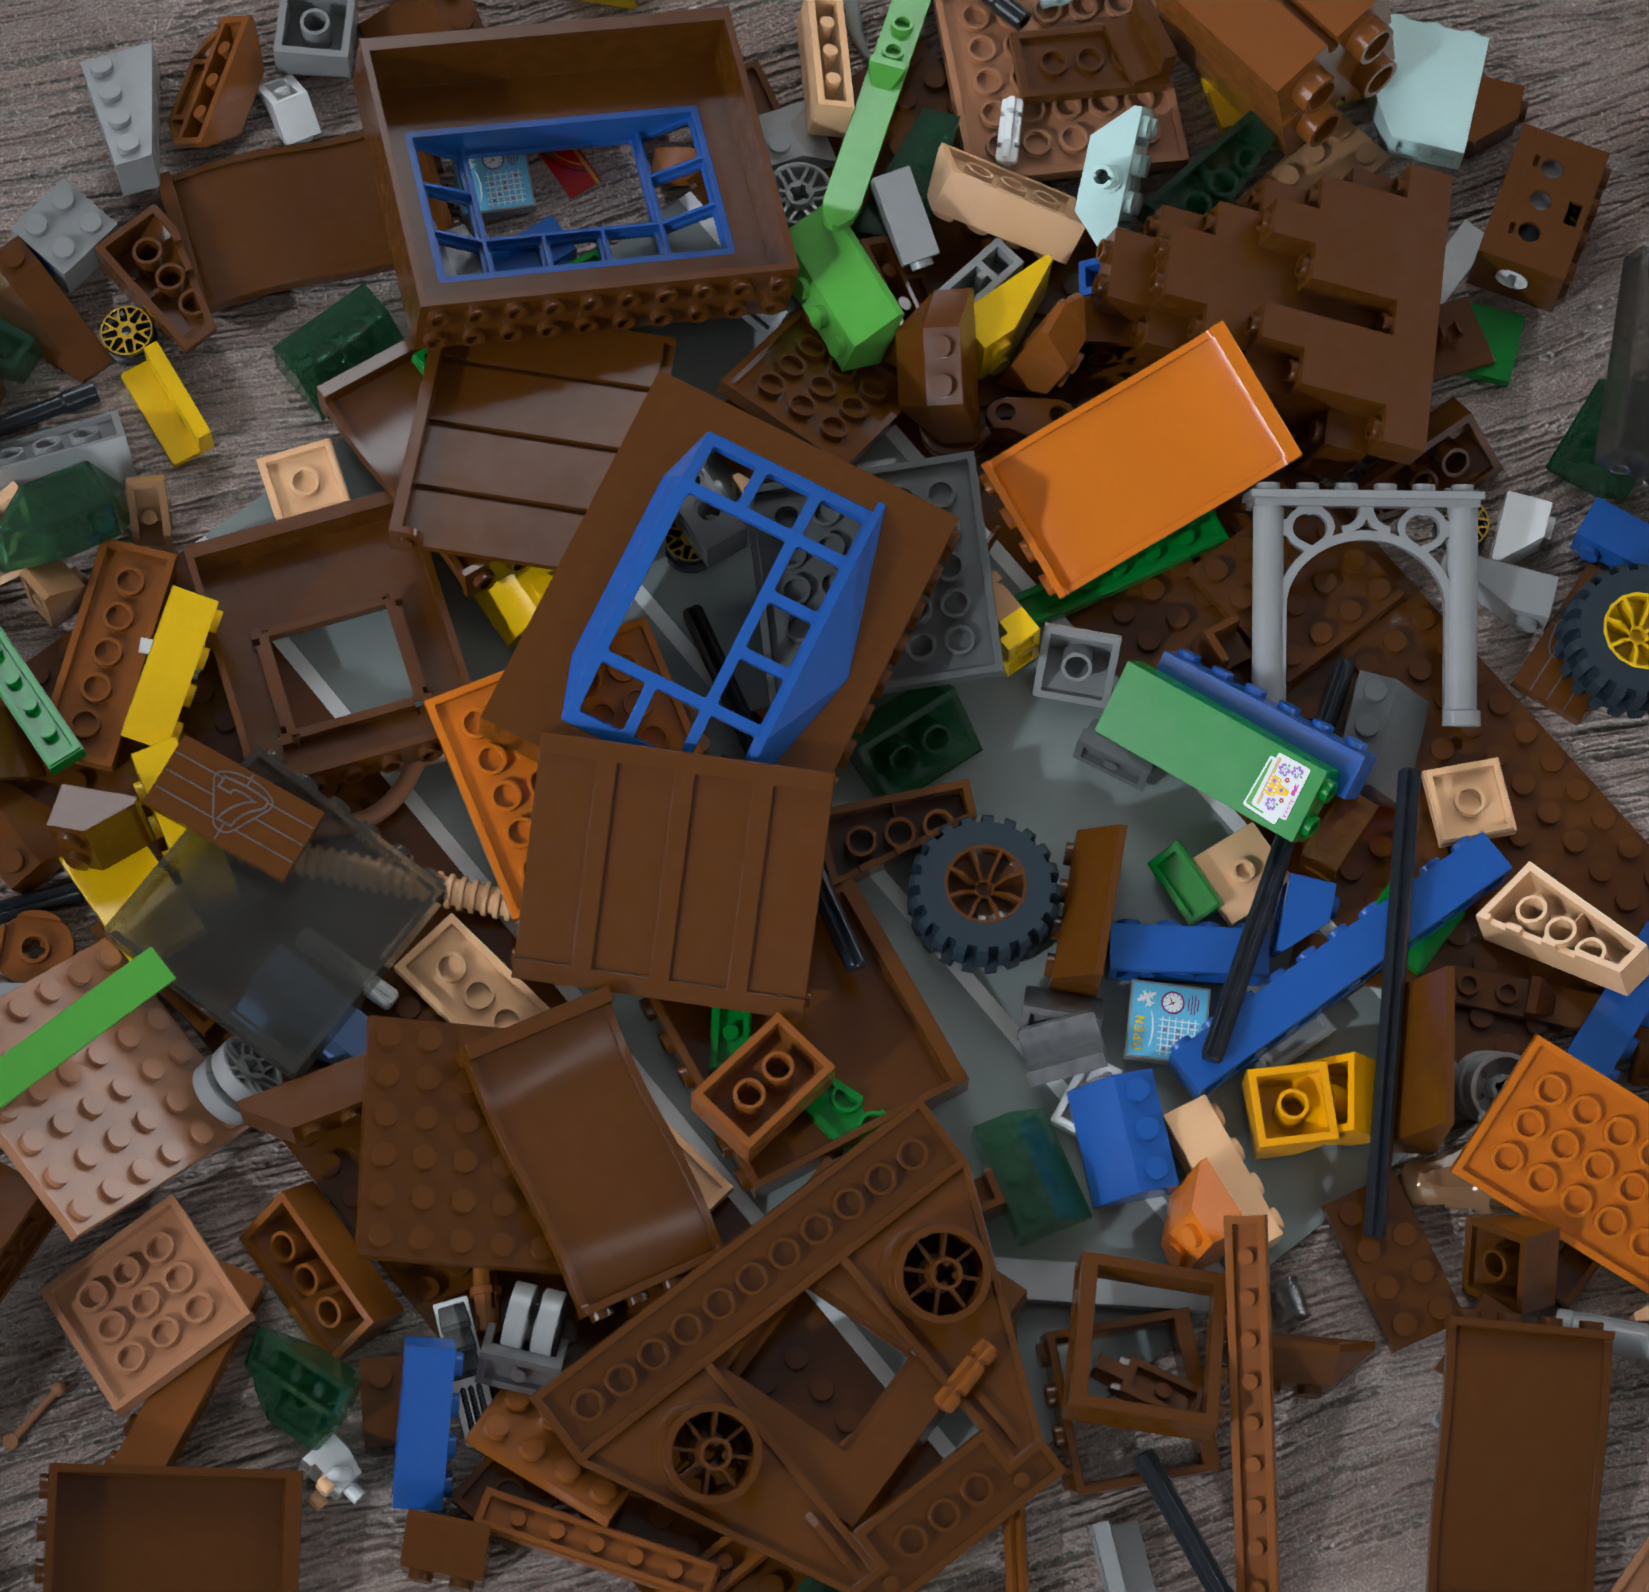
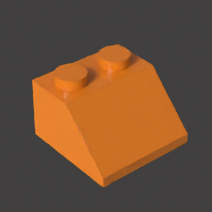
[1160,1158,1243,1270]

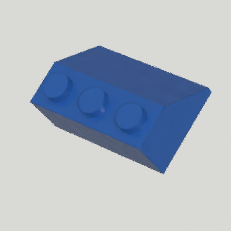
[1066,1068,1179,1209]

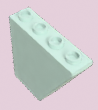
[1365,14,1490,170]

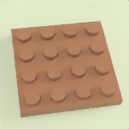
[39,1193,256,1417]

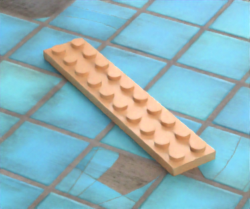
[394,913,734,1213]

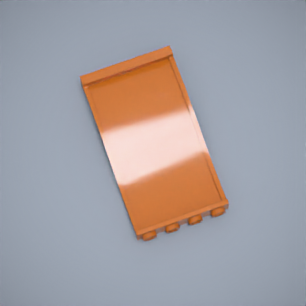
[979,320,1303,600]

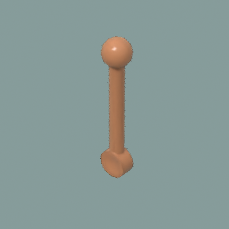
[2,1381,67,1451]

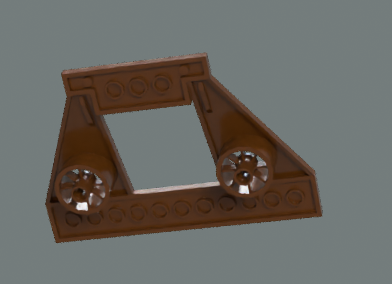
[528,1097,1067,1592]

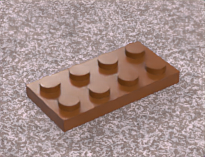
[465,1388,632,1528]

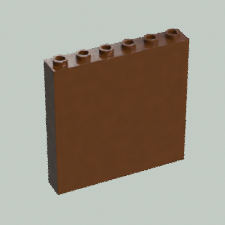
[639,878,969,1201]
[34,1463,303,1592]

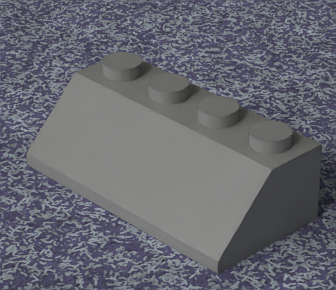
[0,410,137,508]

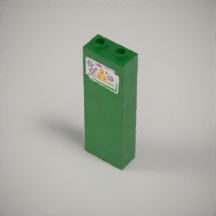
[1094,661,1340,843]

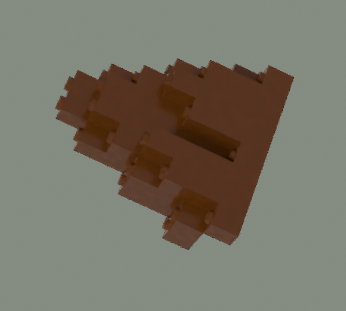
[1092,164,1453,481]

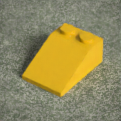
[974,254,1053,380]

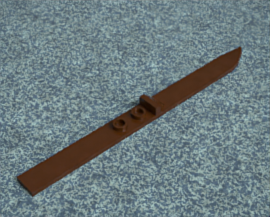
[1289,934,1649,1043]

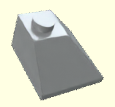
[758,101,837,172]

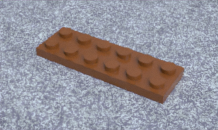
[36,537,179,773]

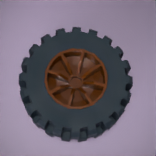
[907,815,1061,974]

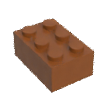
[690,1012,836,1164]

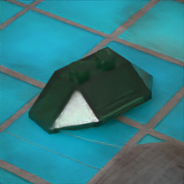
[0,460,130,573]
[244,1325,364,1451]

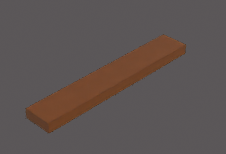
[473,1486,722,1592]

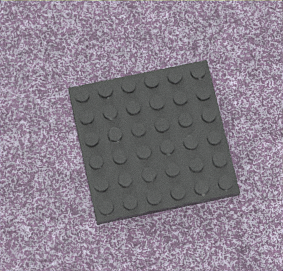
[744,451,1005,706]

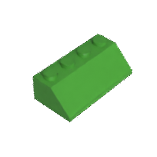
[789,205,905,372]

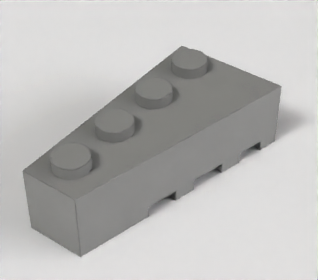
[80,42,160,196]

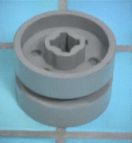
[773,162,830,228]
[193,1036,283,1125]
[1454,1050,1521,1122]
[500,1280,568,1357]

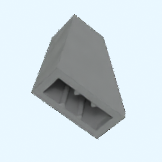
[869,166,940,272]

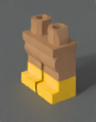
[991,570,1040,678]

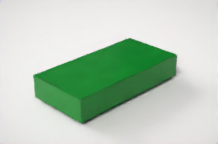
[1147,840,1225,926]

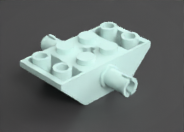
[1075,105,1159,247]

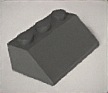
[1341,670,1430,810]

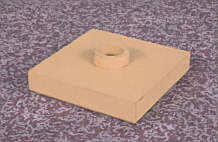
[256,437,351,521]
[1421,757,1517,848]
[1193,822,1289,928]

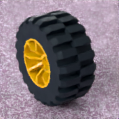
[1554,563,1649,719]

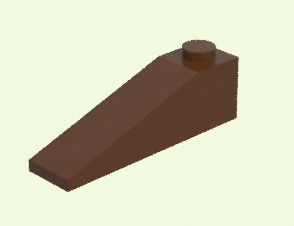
[94,203,218,354]
[0,236,114,384]
[1349,397,1504,527]
[0,780,62,894]

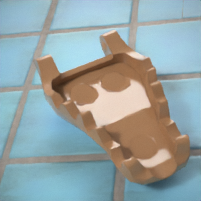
[1401,1146,1514,1214]

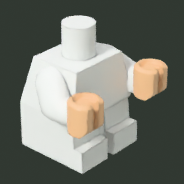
[297,1432,366,1511]

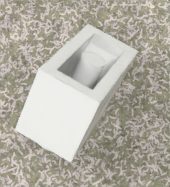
[258,74,321,145]
[1489,491,1556,565]

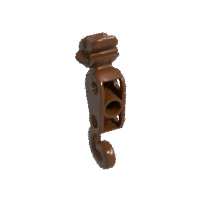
[919,397,1074,457]

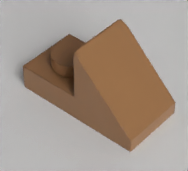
[125,474,174,552]

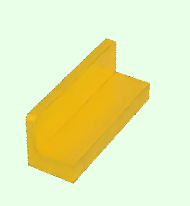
[121,341,215,467]

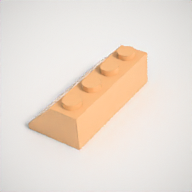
[927,142,1085,265]

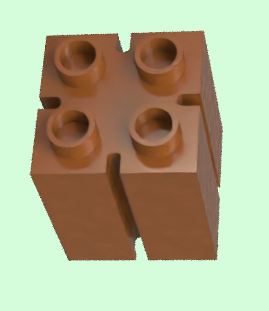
[1156,0,1397,157]

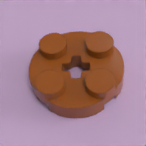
[0,910,76,983]

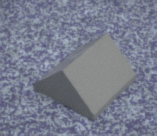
[1032,622,1122,709]

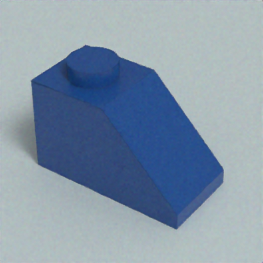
[1269,873,1340,957]

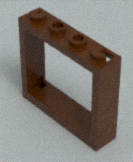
[1062,1251,1228,1442]
[1036,1307,1222,1499]

